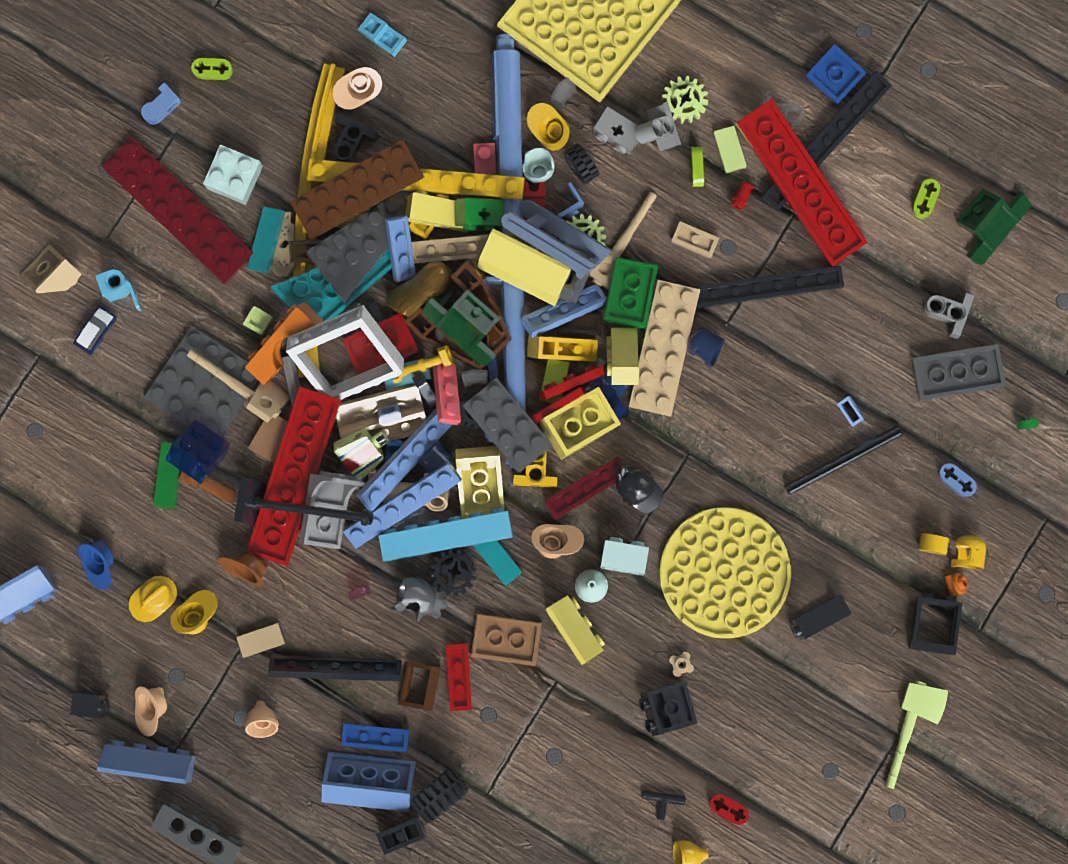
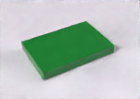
[604,257,658,329]

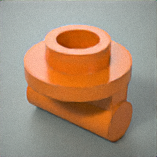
[944,573,968,597]

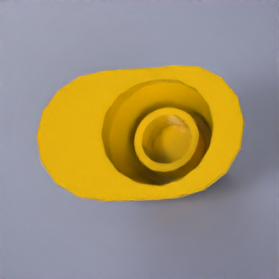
[527,103,570,151]
[129,576,177,622]
[170,590,217,635]

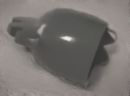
[390,577,447,622]

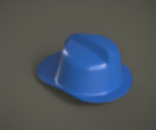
[78,540,114,590]

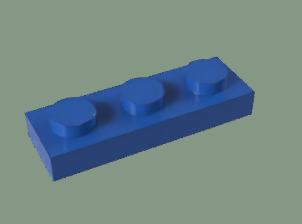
[341,724,410,752]

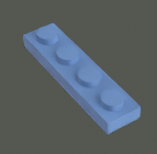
[521,284,608,338]

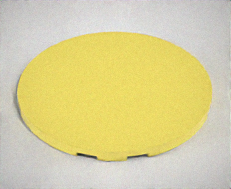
[660,507,791,638]

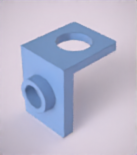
[557,182,584,220]

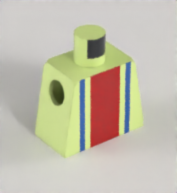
[333,429,389,478]

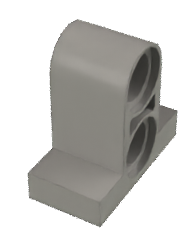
[635,103,681,151]
[924,293,974,339]

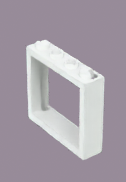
[286,305,404,400]

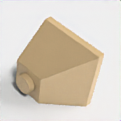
[20,244,82,293]

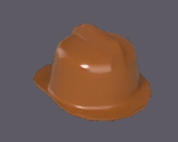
[218,553,268,588]

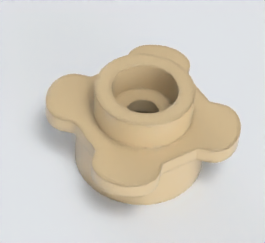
[669,652,694,677]

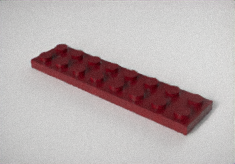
[101,136,253,285]

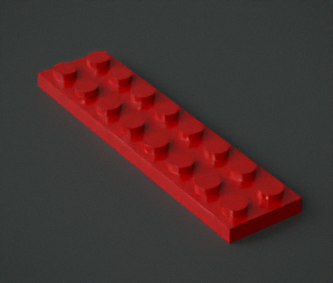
[735,99,868,267]
[246,386,342,566]

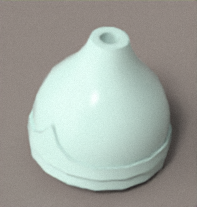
[575,569,608,603]

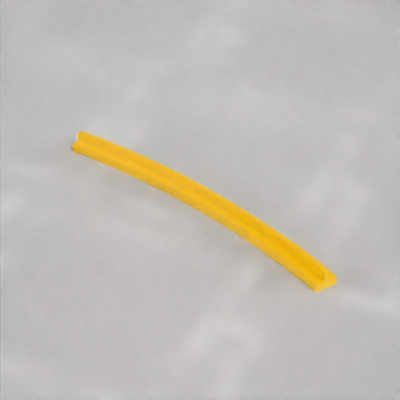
[293,63,345,378]

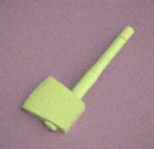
[885,681,948,789]

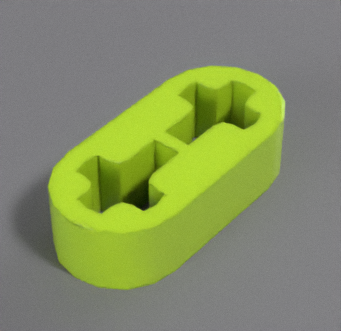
[191,58,233,80]
[691,146,704,187]
[912,178,940,219]

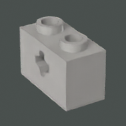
[593,107,638,155]

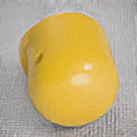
[951,535,986,569]

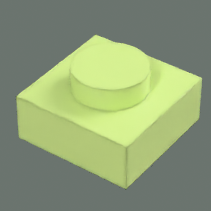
[243,306,273,336]

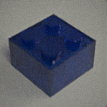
[165,419,231,484]

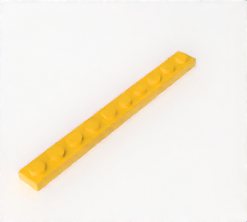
[307,159,525,201]

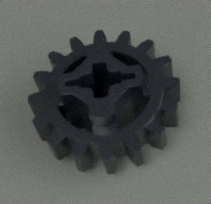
[429,549,477,597]

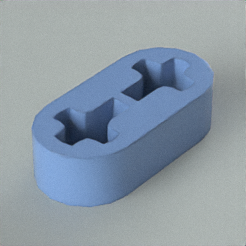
[938,463,977,497]

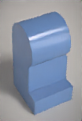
[141,83,182,125]

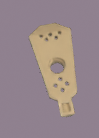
[270,212,295,277]

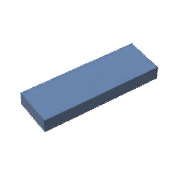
[385,214,416,283]

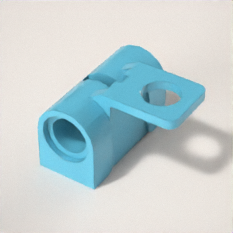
[95,269,142,311]

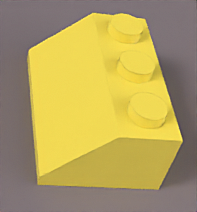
[546,595,605,665]

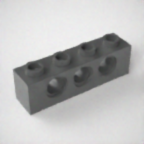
[150,802,243,864]

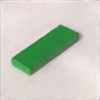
[153,442,184,509]

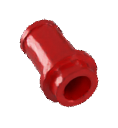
[730,181,754,210]

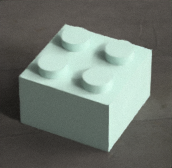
[203,145,263,205]
[600,537,649,576]

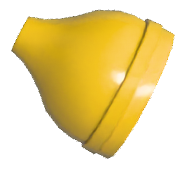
[672,840,708,864]

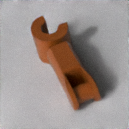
[178,462,237,503]

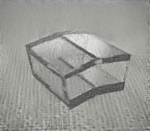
[551,77,576,109]
[461,369,488,389]

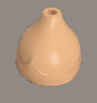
[245,700,279,738]

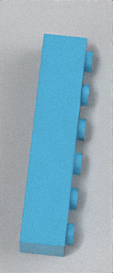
[378,508,513,562]

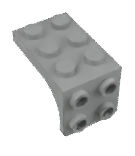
[299,471,366,549]

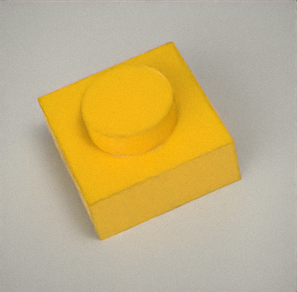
[409,222,434,240]

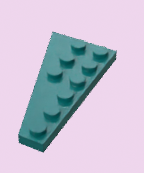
[270,248,392,323]

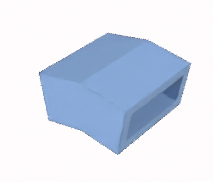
[837,396,865,427]

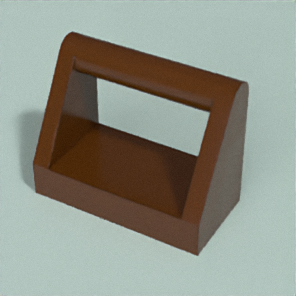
[398,661,441,711]

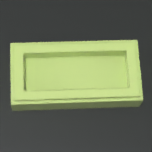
[713,126,746,174]

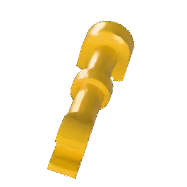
[392,345,453,383]

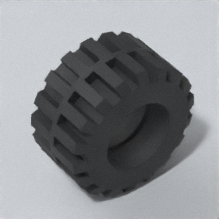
[410,767,469,824]

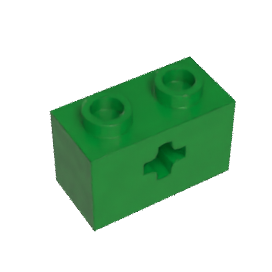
[455,198,504,232]

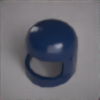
[687,328,725,368]
[417,440,456,474]

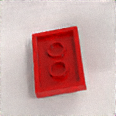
[342,313,419,375]

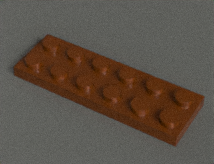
[290,139,425,240]

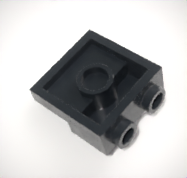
[639,681,698,736]

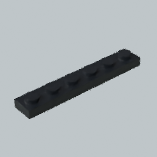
[268,655,402,682]

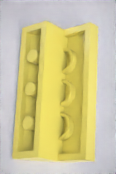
[477,229,571,306]

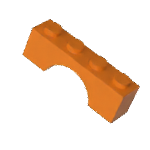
[245,302,323,385]

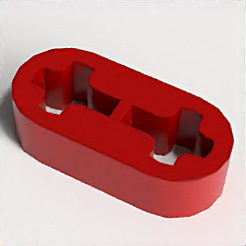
[709,794,749,825]

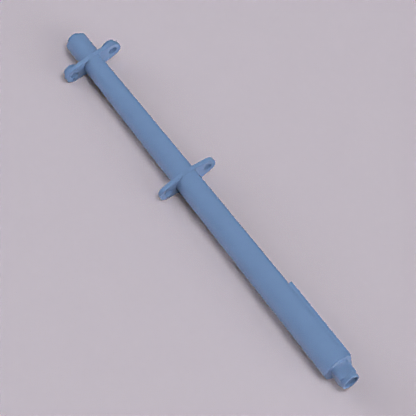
[485,34,545,468]

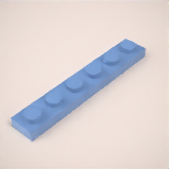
[356,408,452,511]
[343,461,462,549]

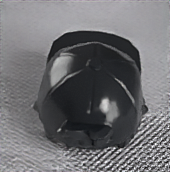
[616,466,664,513]

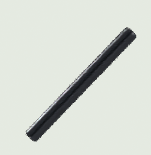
[785,426,902,495]

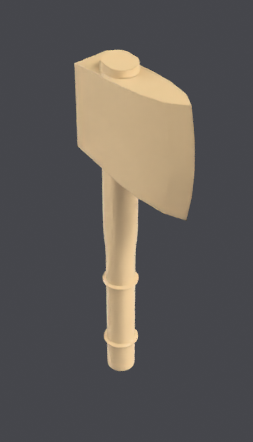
[589,192,657,291]
[187,349,290,423]

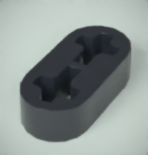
[412,372,436,408]

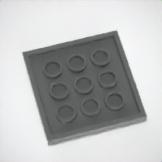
[144,326,259,445]

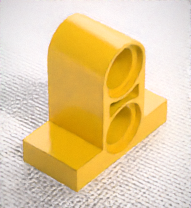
[513,451,557,488]

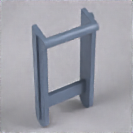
[501,200,612,279]

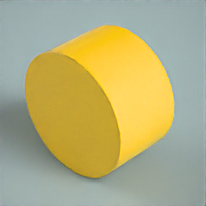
[918,533,949,555]

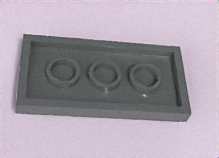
[911,344,1006,402]
[463,378,552,473]

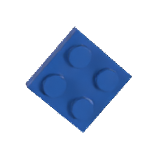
[805,44,867,105]

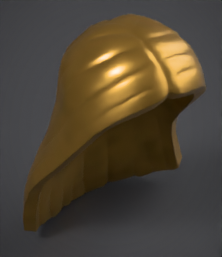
[385,261,454,316]

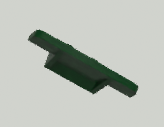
[956,189,1031,265]
[423,289,500,366]

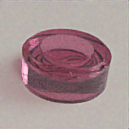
[348,586,371,601]

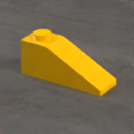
[527,335,598,362]

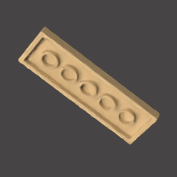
[628,280,700,417]

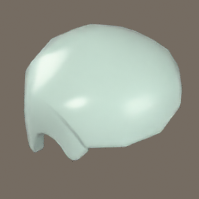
[522,148,555,183]

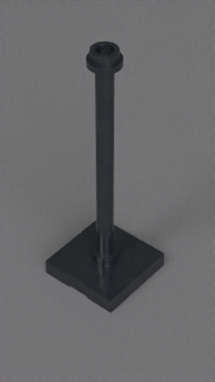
[234,478,374,526]

